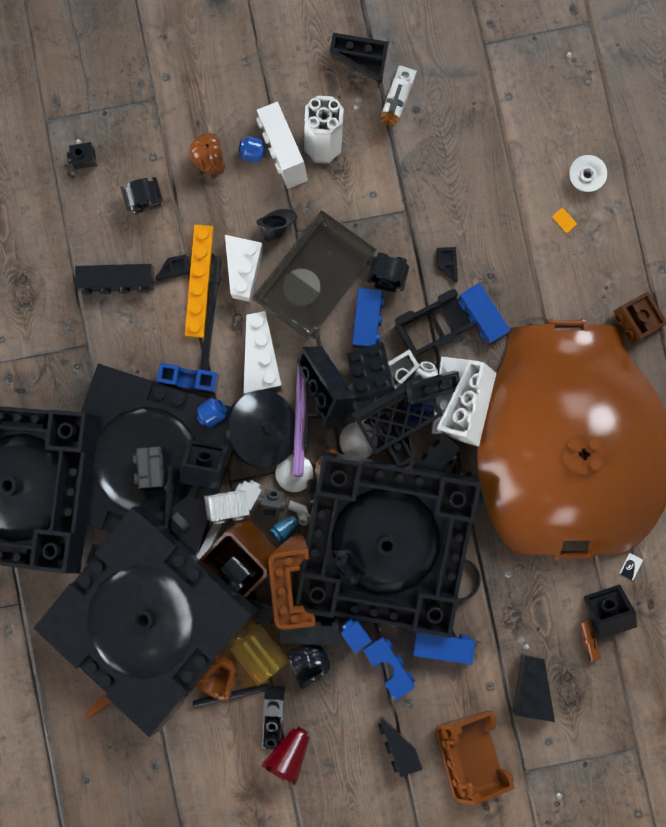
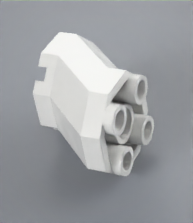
[304,96,344,164]

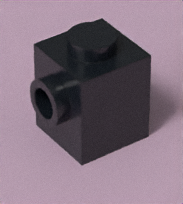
[67,142,97,169]

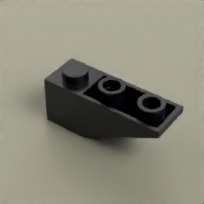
[261,685,285,749]
[378,716,423,777]

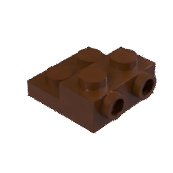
[613,291,666,344]

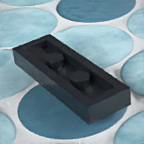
[406,370,460,404]

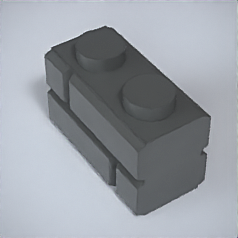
[133,447,164,489]

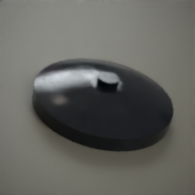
[226,390,295,468]

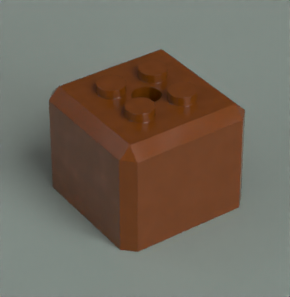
[199,519,276,598]

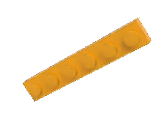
[185,225,214,338]

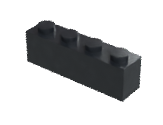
[75,264,154,295]

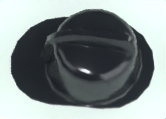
[256,209,297,242]

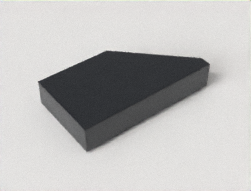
[437,247,458,282]
[155,254,190,281]

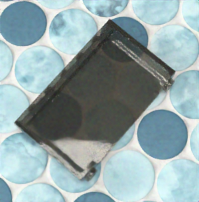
[253,210,377,340]

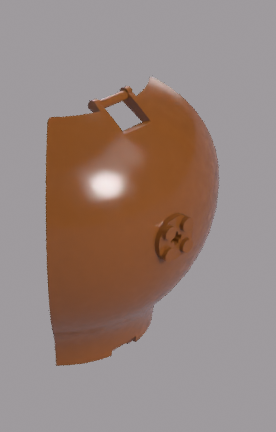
[477,318,666,561]

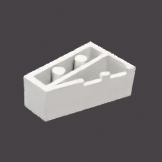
[225,235,263,302]

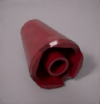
[261,727,310,786]

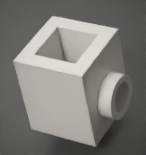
[235,480,263,511]

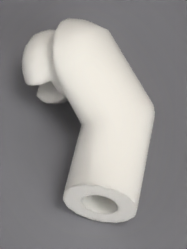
[288,501,311,526]

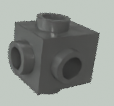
[258,489,286,522]

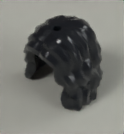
[287,645,330,689]

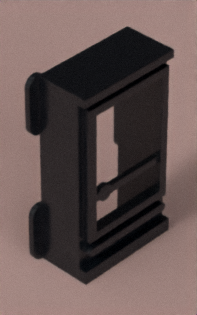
[395,289,474,358]

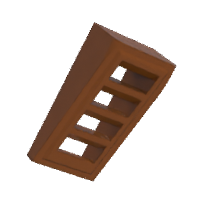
[85,692,112,718]

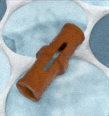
[579,620,601,661]

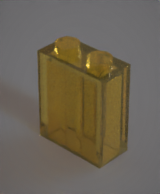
[230,623,289,686]

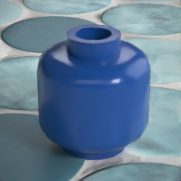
[238,136,267,163]
[197,398,227,427]

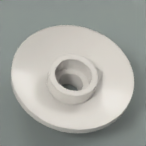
[569,155,607,192]

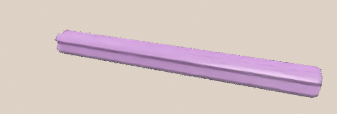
[293,365,307,477]

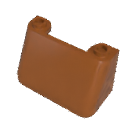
[268,535,315,630]
[435,711,514,805]

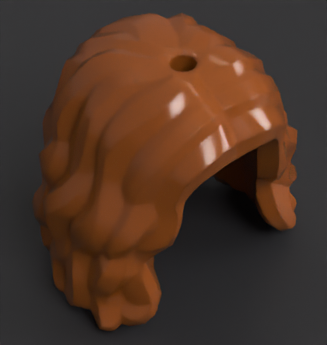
[189,132,226,174]
[196,656,236,702]

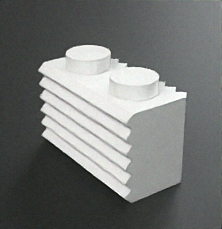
[204,490,249,524]

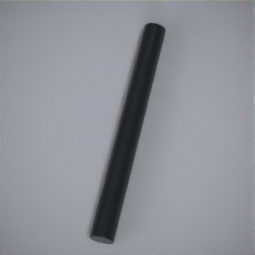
[192,683,270,708]

